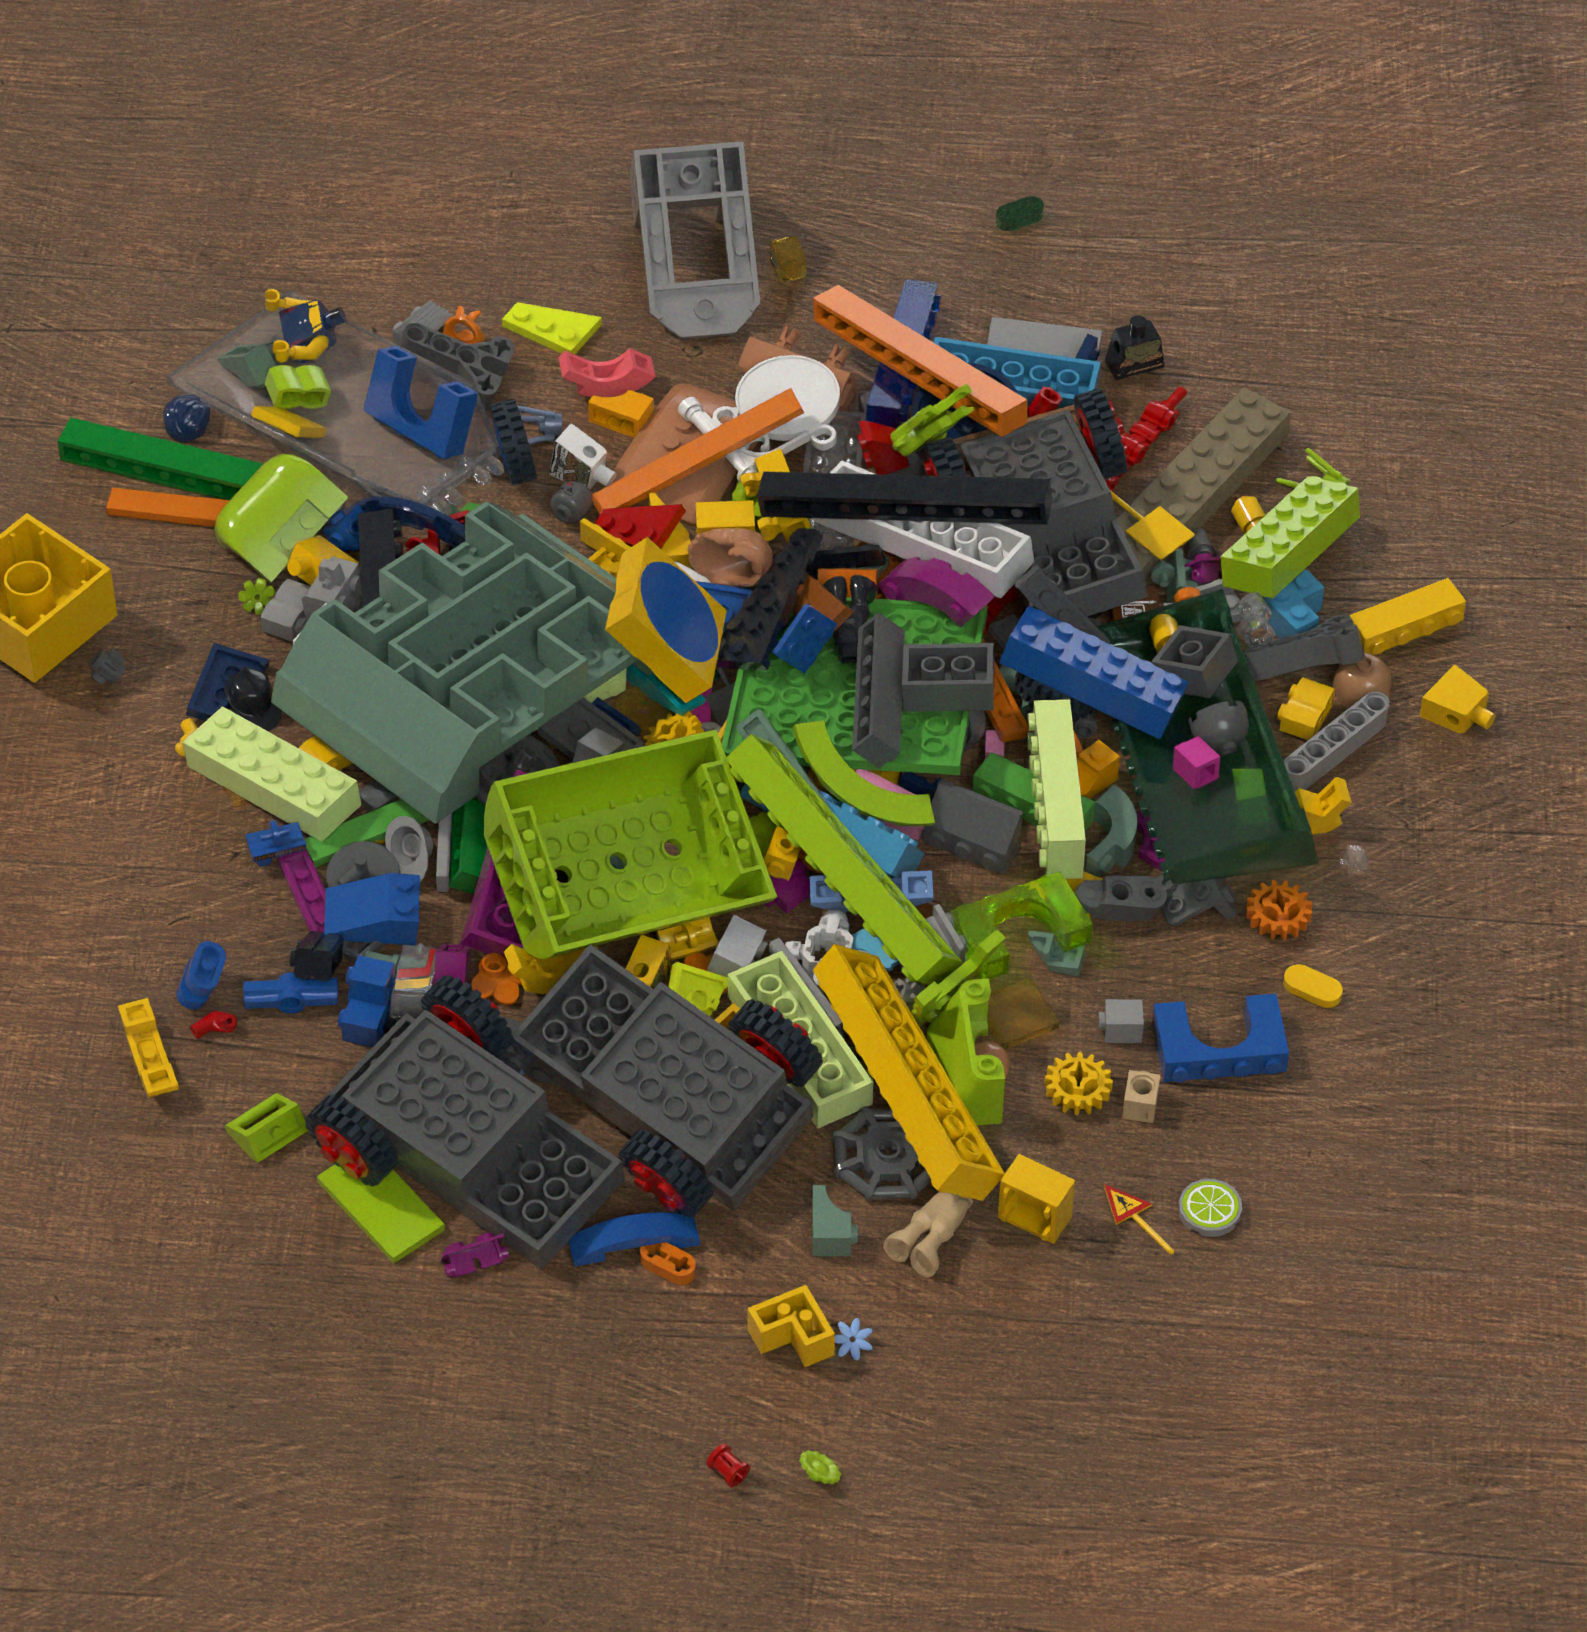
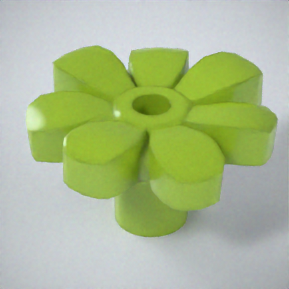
[238,578,276,615]

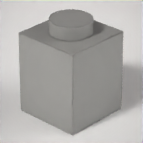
[1098,999,1144,1043]

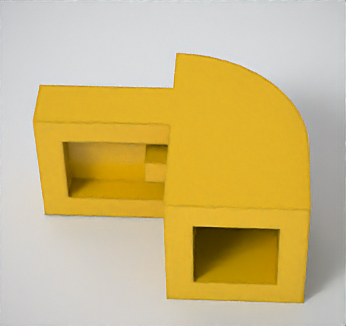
[1281,777,1352,835]

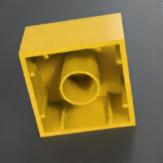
[0,513,118,683]

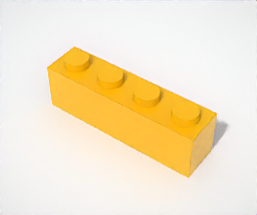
[1349,578,1466,655]

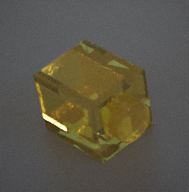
[770,235,806,283]

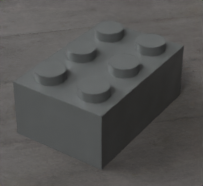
[902,643,994,712]

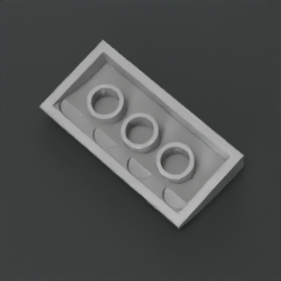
[987,317,1102,362]

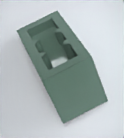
[218,343,276,389]
[812,1185,858,1256]

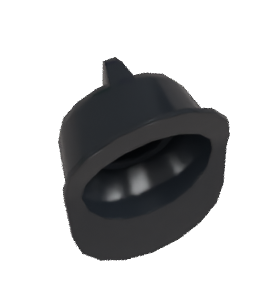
[224,666,282,731]

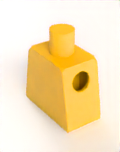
[287,535,359,585]
[1420,665,1496,734]

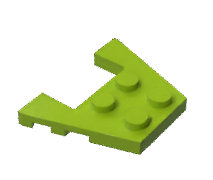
[911,929,1006,1027]

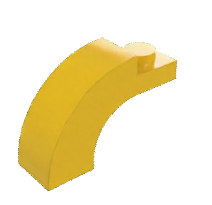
[504,944,599,994]

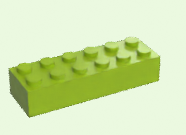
[1221,476,1360,599]

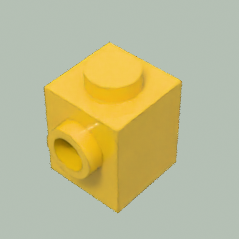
[764,826,801,881]

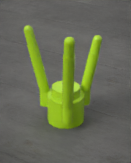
[1276,448,1350,488]

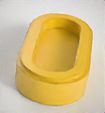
[1283,964,1343,1008]

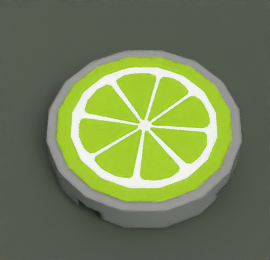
[1178,1179,1242,1237]

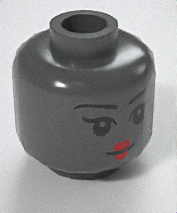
[550,481,593,524]

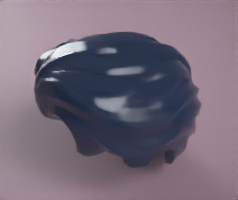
[163,394,210,443]

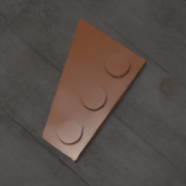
[792,571,854,632]

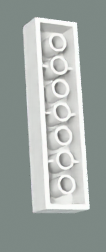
[812,461,1034,598]

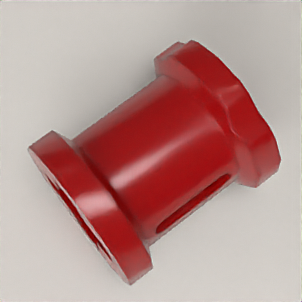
[706,1444,750,1488]

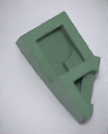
[1028,930,1086,977]

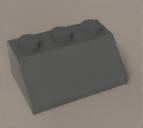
[923,779,1023,875]

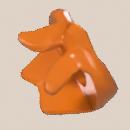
[443,306,485,344]

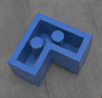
[338,955,397,1047]

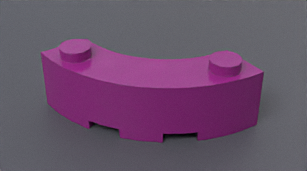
[877,557,995,627]

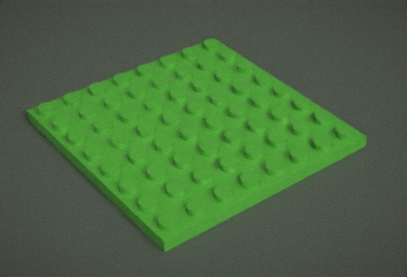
[722,597,987,775]

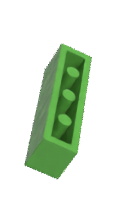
[972,752,1095,831]

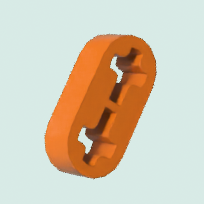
[640,1242,696,1285]

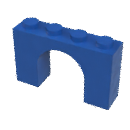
[363,346,478,459]
[1152,994,1289,1082]

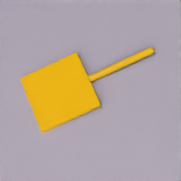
[1110,490,1195,561]

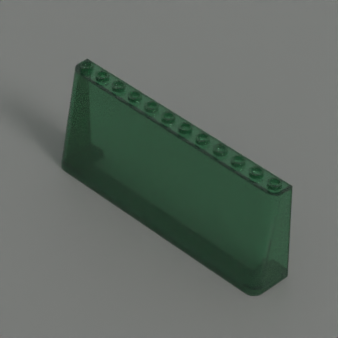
[1097,589,1318,885]

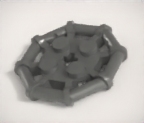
[831,1107,931,1202]

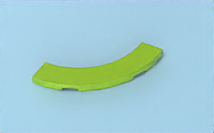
[792,720,935,827]

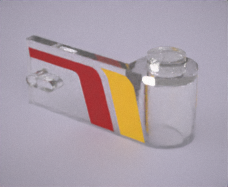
[390,944,438,1019]

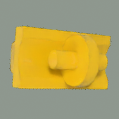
[656,917,719,961]

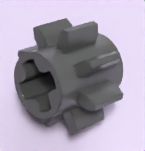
[88,648,126,685]

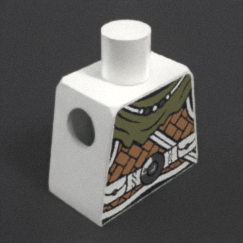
[549,424,617,490]

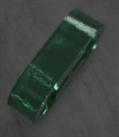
[996,196,1044,231]

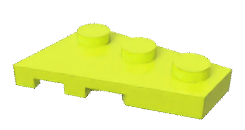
[502,302,602,355]
[669,962,728,1017]

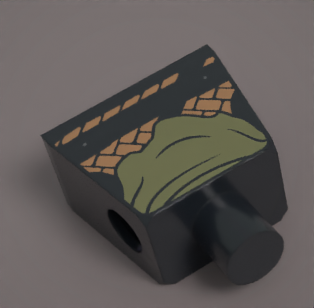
[1105,315,1165,380]

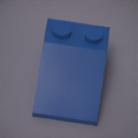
[324,873,420,945]

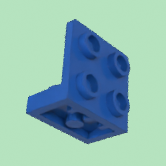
[773,604,838,673]

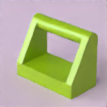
[225,1093,309,1163]

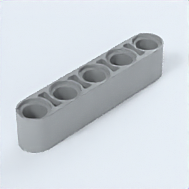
[1281,692,1390,794]

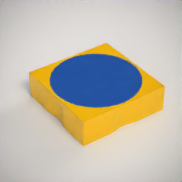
[605,537,727,703]

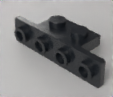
[773,544,886,580]

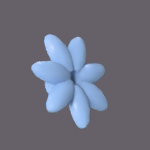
[835,1318,872,1361]

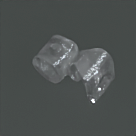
[1236,592,1275,647]

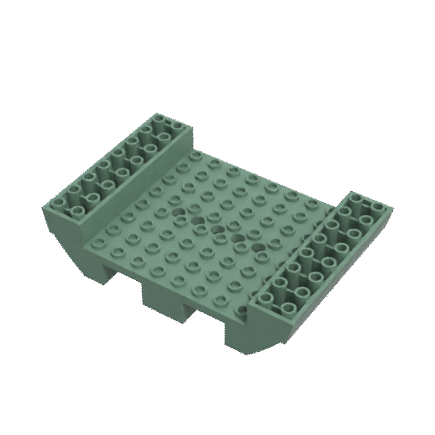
[271,502,653,824]

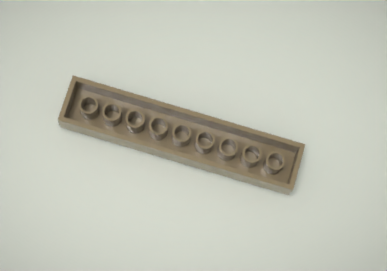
[1117,387,1291,585]

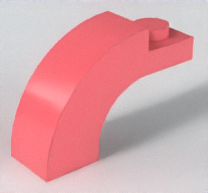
[558,348,656,397]

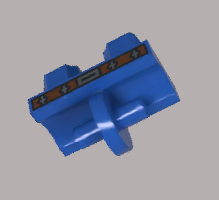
[246,820,307,867]

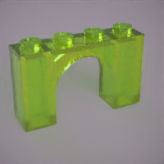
[950,871,1093,980]

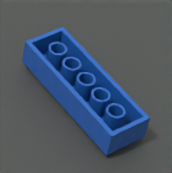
[999,606,1189,739]

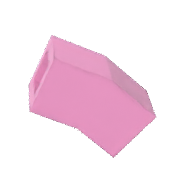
[985,730,1004,760]

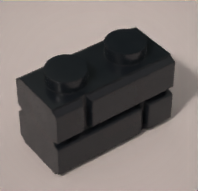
[290,931,344,981]

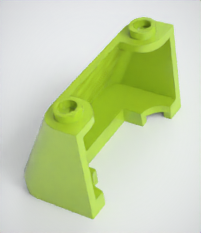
[926,978,1005,1126]

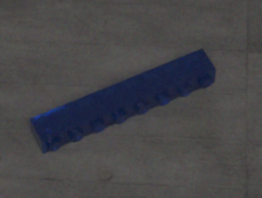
[866,279,942,429]

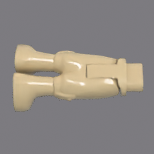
[883,1192,973,1277]

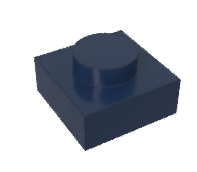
[1076,334,1100,361]

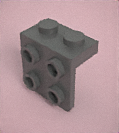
[1156,851,1237,927]

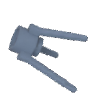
[498,405,562,451]

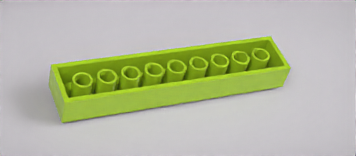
[725,734,963,985]

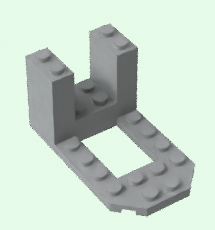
[629,141,760,340]

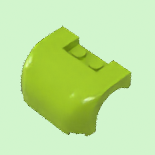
[214,454,348,584]

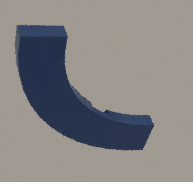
[350,496,465,548]

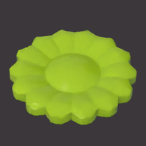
[799,1450,842,1484]

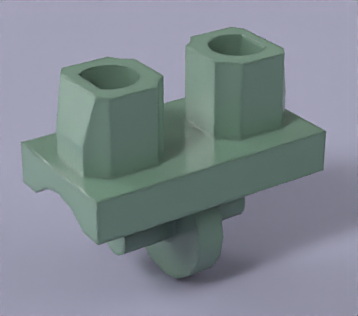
[1150,548,1198,603]

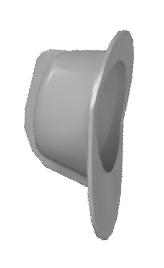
[385,816,433,882]

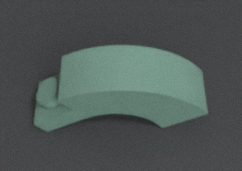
[1086,784,1137,877]

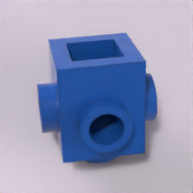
[323,505,365,552]

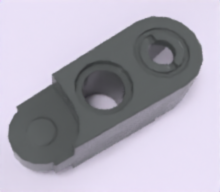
[1073,876,1167,922]

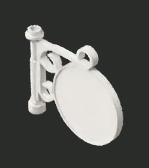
[678,355,840,485]

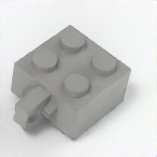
[302,557,363,622]

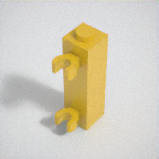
[740,448,812,543]

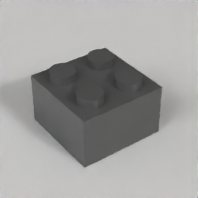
[1151,625,1238,698]

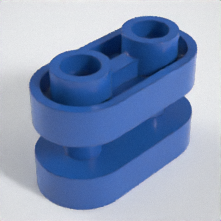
[176,941,226,1010]

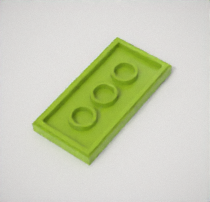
[317,1164,445,1264]

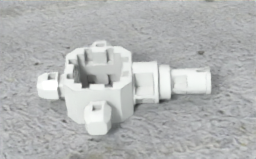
[785,910,870,993]

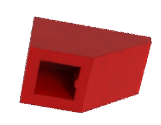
[857,420,909,475]

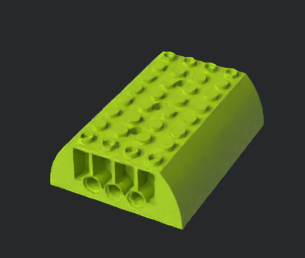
[484,729,777,959]

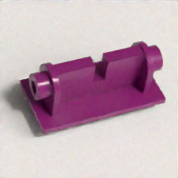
[1184,553,1223,584]
[439,1232,509,1279]

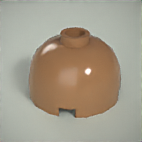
[1332,653,1392,709]

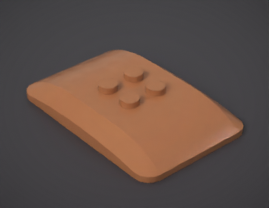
[613,383,762,527]

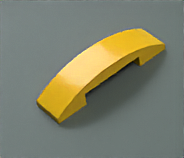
[118,998,179,1098]

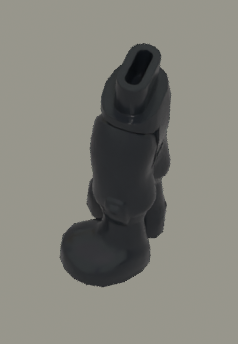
[824,575,877,663]

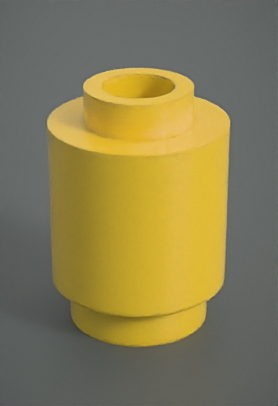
[1231,496,1266,534]
[1149,614,1179,653]

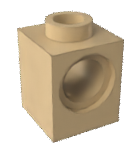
[1122,1070,1160,1123]

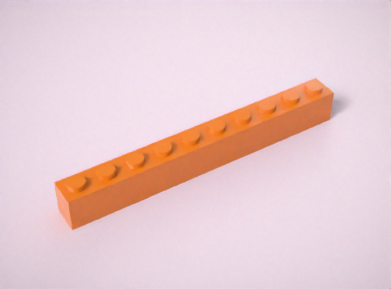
[813,285,1028,437]

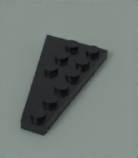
[716,528,823,671]

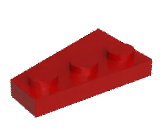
[594,504,686,549]

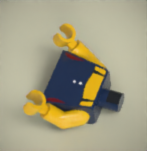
[265,289,347,366]

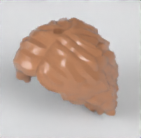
[687,528,774,588]

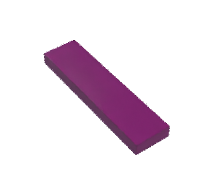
[278,850,326,932]

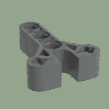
[398,323,514,412]
[1243,615,1365,681]

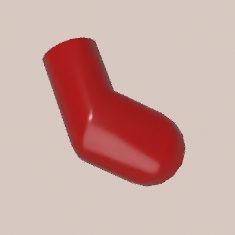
[190,1011,237,1039]

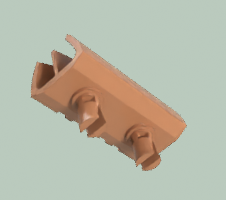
[738,326,857,417]

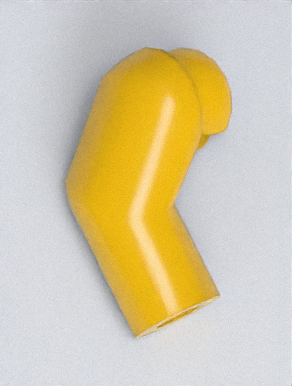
[175,718,198,757]

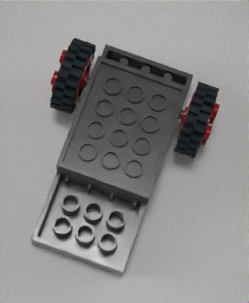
[922,388,1148,616]
[512,944,823,1218]
[305,975,625,1269]

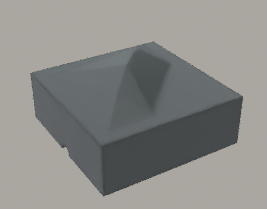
[359,780,399,812]

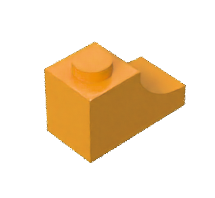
[588,389,654,438]
[1077,740,1120,799]

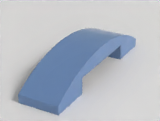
[810,871,933,912]

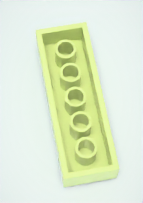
[1027,699,1086,880]
[183,706,361,842]
[728,951,873,1129]

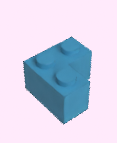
[1258,569,1324,639]

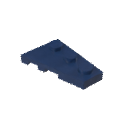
[186,643,270,721]

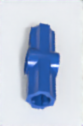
[243,972,339,1014]

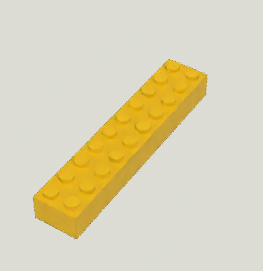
[813,944,1005,1201]

